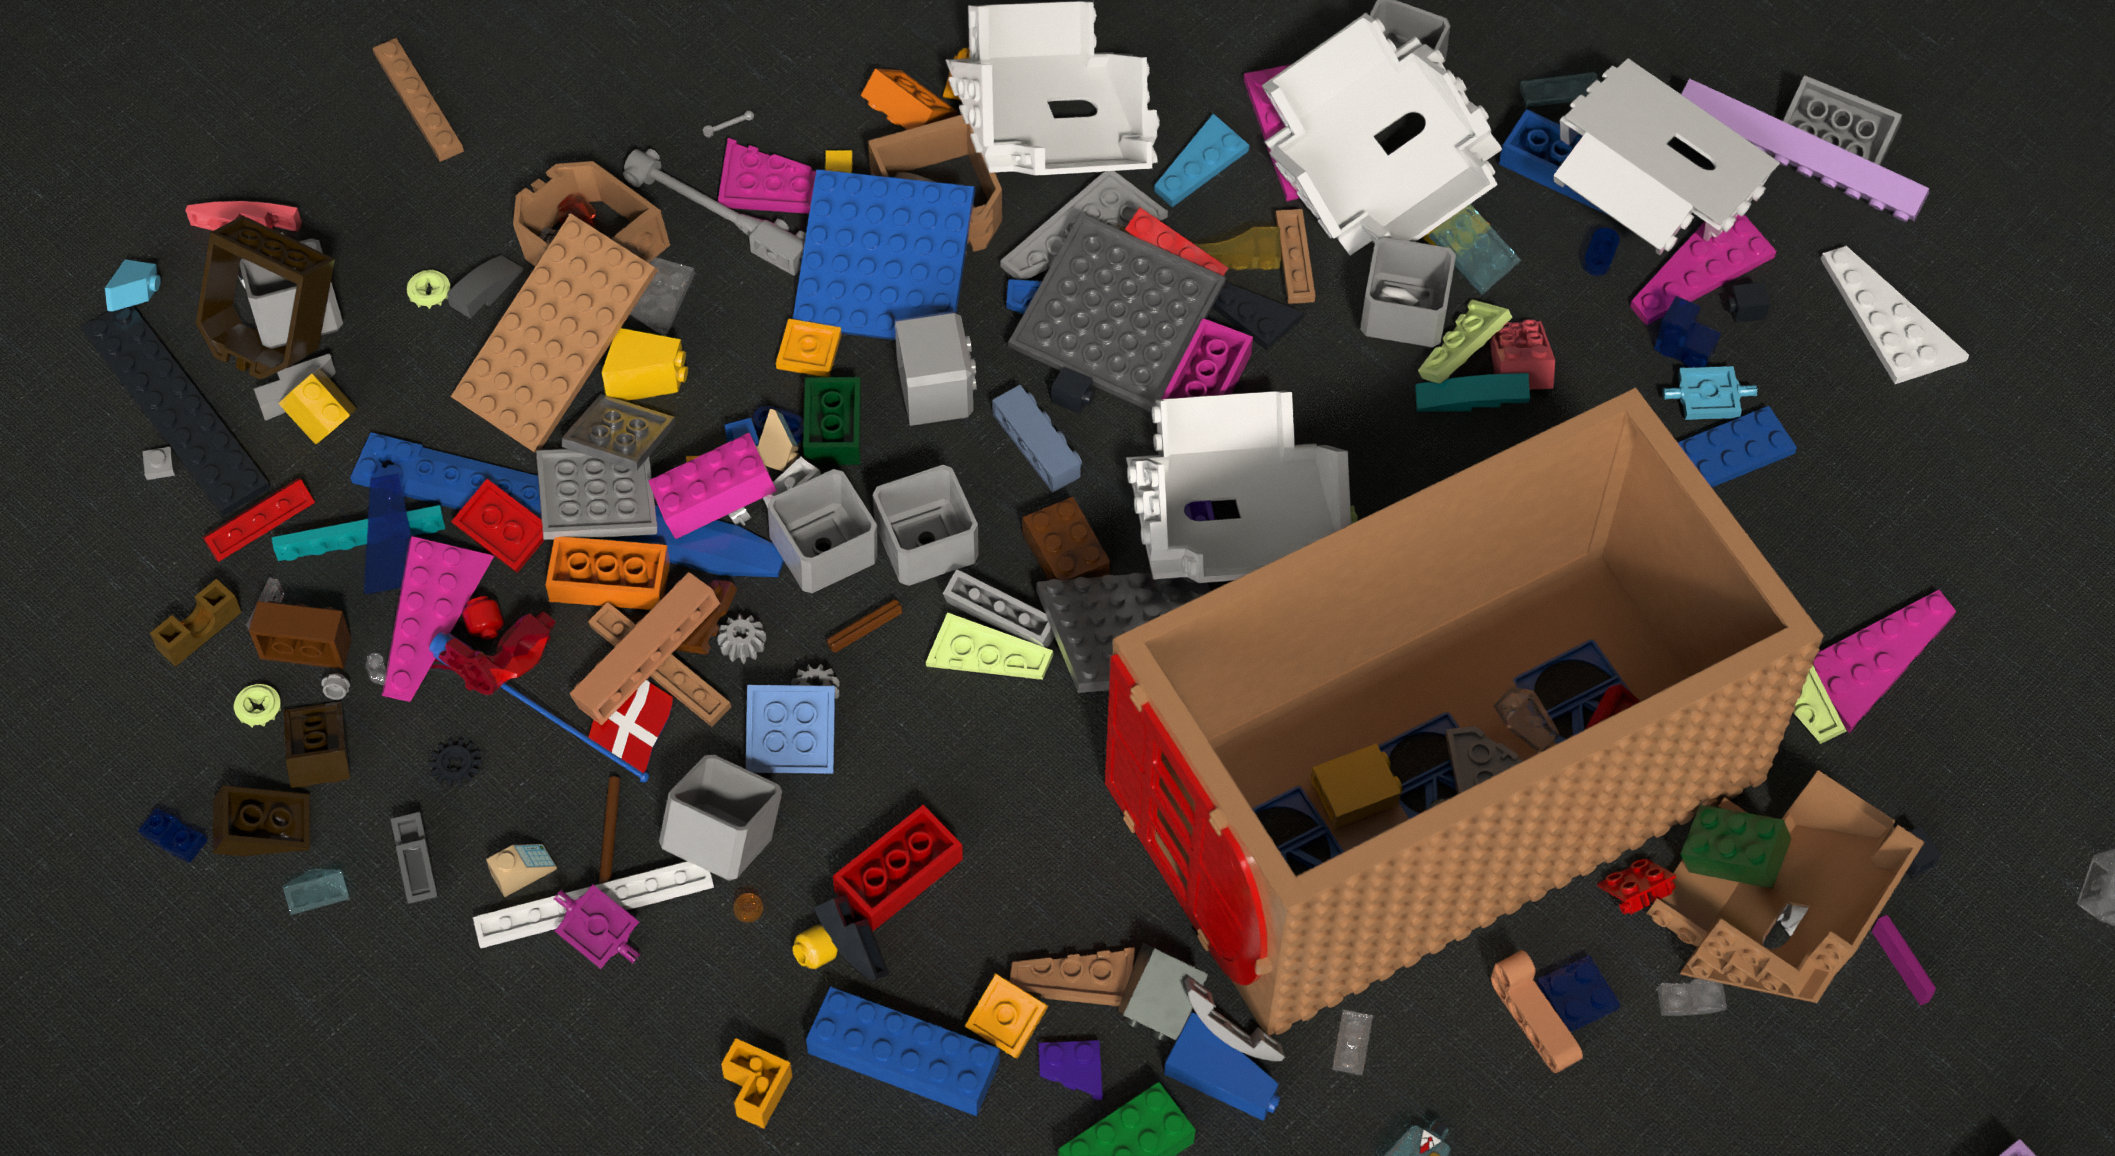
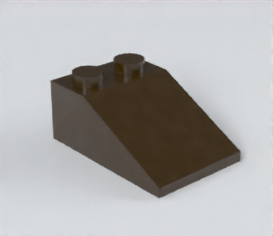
[283,702,350,788]
[213,786,310,856]

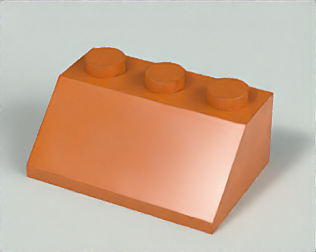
[861,69,958,130]

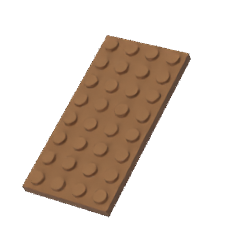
[450,213,658,453]

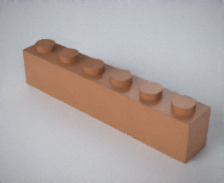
[570,572,720,725]

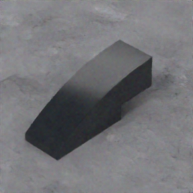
[814,895,889,981]

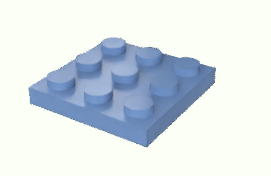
[746,685,835,774]

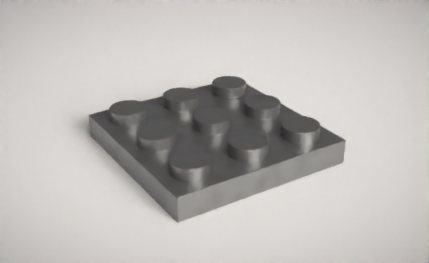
[562,394,675,471]

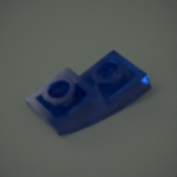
[138,808,208,863]

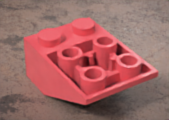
[1489,320,1555,390]

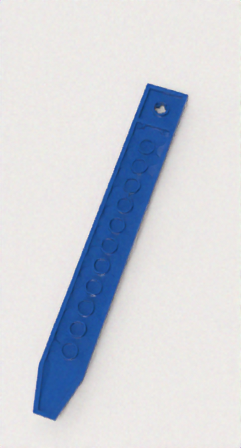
[350,432,784,577]

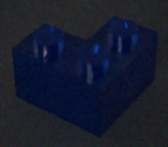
[1654,296,1721,368]

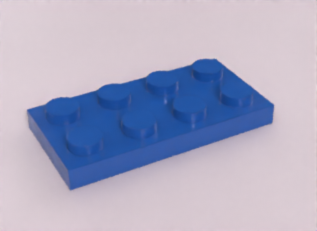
[1678,406,1797,488]

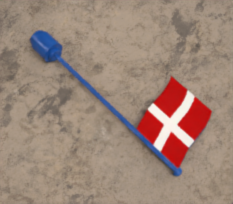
[429,632,673,782]

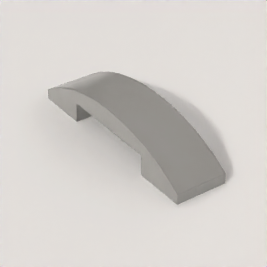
[1185,977,1285,1061]

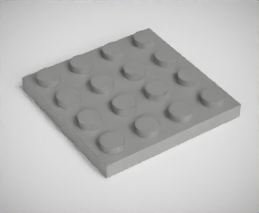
[536,449,657,540]

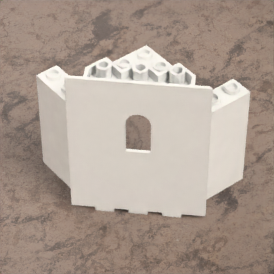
[946,1,1159,175]
[1262,13,1502,256]
[1554,58,1780,255]
[1126,391,1351,583]

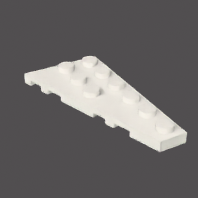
[1821,246,1969,384]

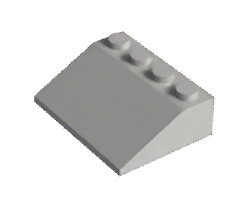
[1783,75,1902,166]

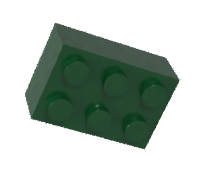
[803,377,862,465]
[1681,805,1792,889]

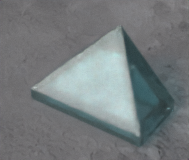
[283,869,349,915]

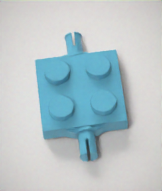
[1662,366,1757,420]

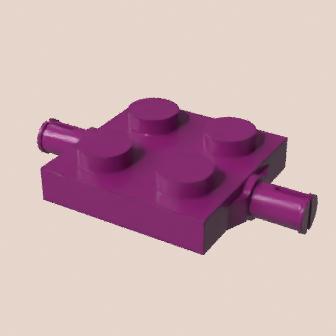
[553,884,640,969]

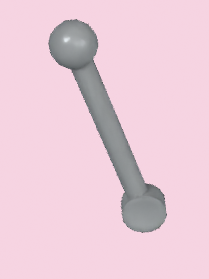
[703,110,754,137]

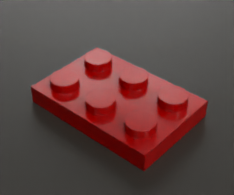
[451,479,545,573]

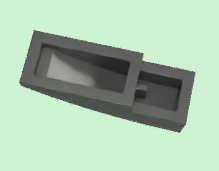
[447,255,523,319]
[391,812,438,904]

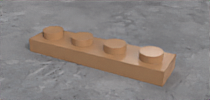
[1275,209,1315,304]

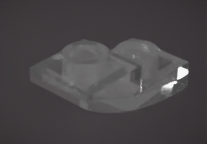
[1657,979,1727,1016]

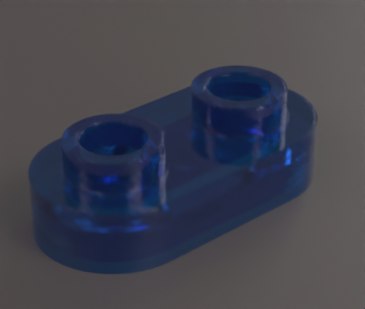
[1584,228,1620,276]
[753,406,804,443]

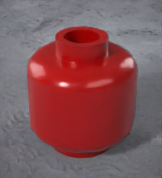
[462,596,504,641]

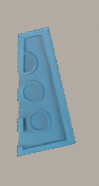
[1154,114,1249,207]

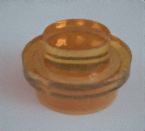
[733,893,763,923]

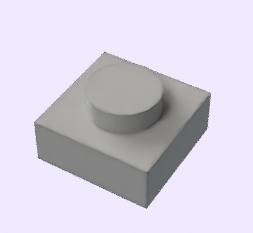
[143,447,175,480]

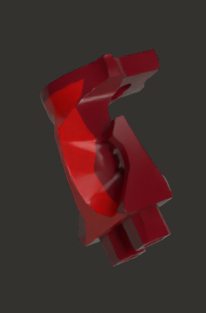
[438,611,555,695]

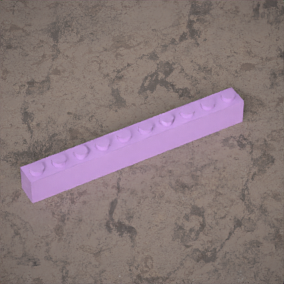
[1681,79,1929,222]

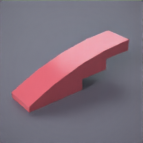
[185,201,302,232]

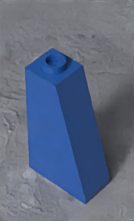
[1164,1012,1281,1121]

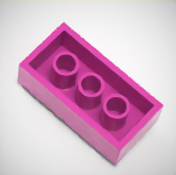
[1161,318,1253,399]
[648,433,777,539]

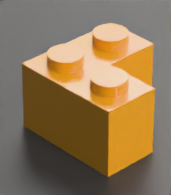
[721,1038,792,1128]

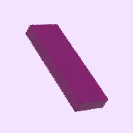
[1872,915,1936,1006]

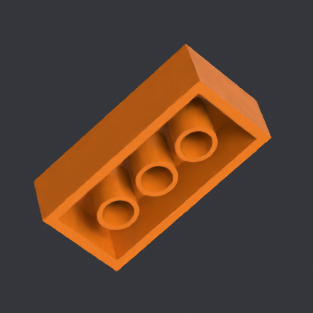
[546,537,670,610]

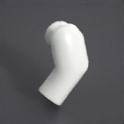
[1378,286,1420,307]

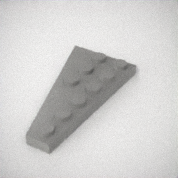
[1000,171,1168,280]

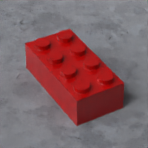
[833,805,963,931]

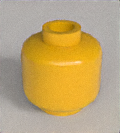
[793,925,838,969]

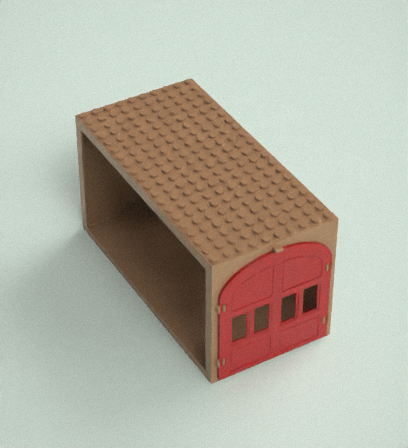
[1105,388,1824,1036]

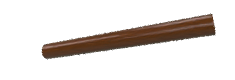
[599,777,621,884]

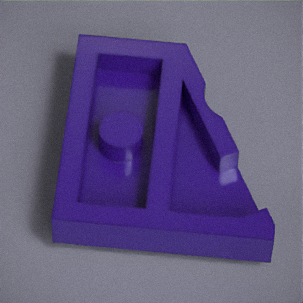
[1038,1041,1102,1100]

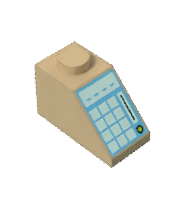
[757,409,800,472]
[486,844,557,897]

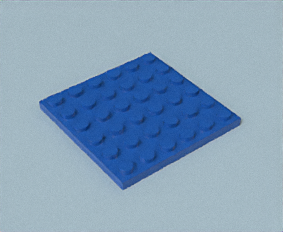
[793,170,976,340]

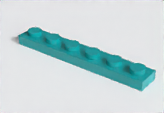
[272,505,446,561]

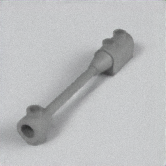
[623,149,806,276]

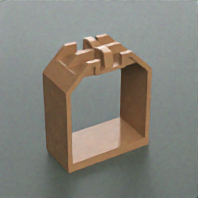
[868,115,1002,254]
[513,161,670,267]

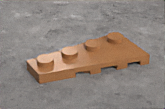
[1010,947,1135,1006]

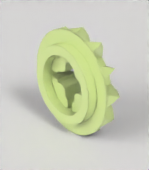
[407,270,451,309]
[234,684,281,728]

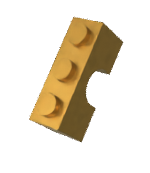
[150,579,242,667]

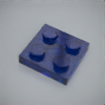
[1537,955,1621,1032]

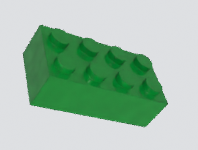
[1058,1082,1195,1156]

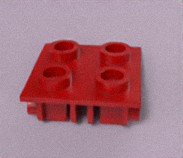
[1597,859,1676,915]

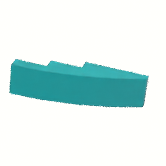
[1415,373,1530,411]

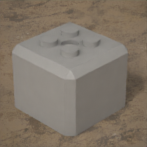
[1370,0,1450,64]
[1360,237,1456,347]
[240,239,343,349]
[895,311,977,426]
[873,465,979,586]
[768,469,877,593]
[659,755,782,881]

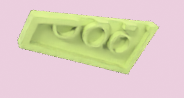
[1418,300,1512,384]
[926,613,1053,680]
[1793,666,1846,744]

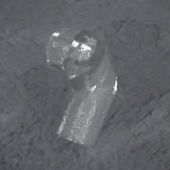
[365,653,386,686]

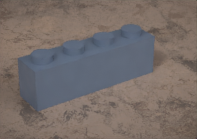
[993,385,1082,493]

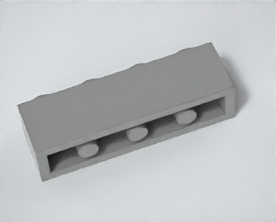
[943,569,1055,649]

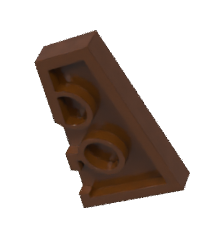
[675,579,737,655]

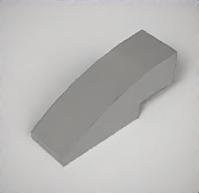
[254,353,336,421]

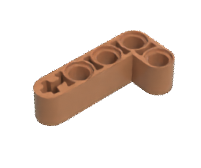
[1491,950,1583,1073]

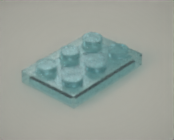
[1429,204,1521,295]

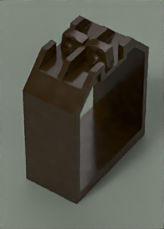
[196,215,335,380]

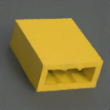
[1310,743,1403,829]

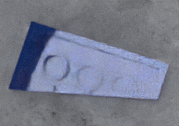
[364,473,412,595]

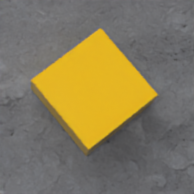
[826,150,852,173]

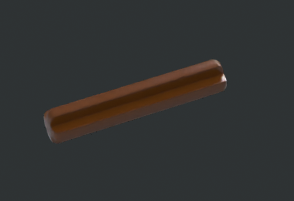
[826,599,902,652]

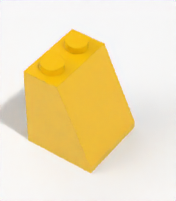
[602,328,688,401]
[278,368,357,445]

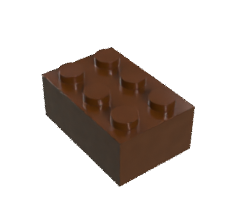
[1023,497,1110,581]
[249,601,352,669]

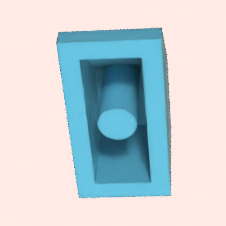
[105,260,160,311]

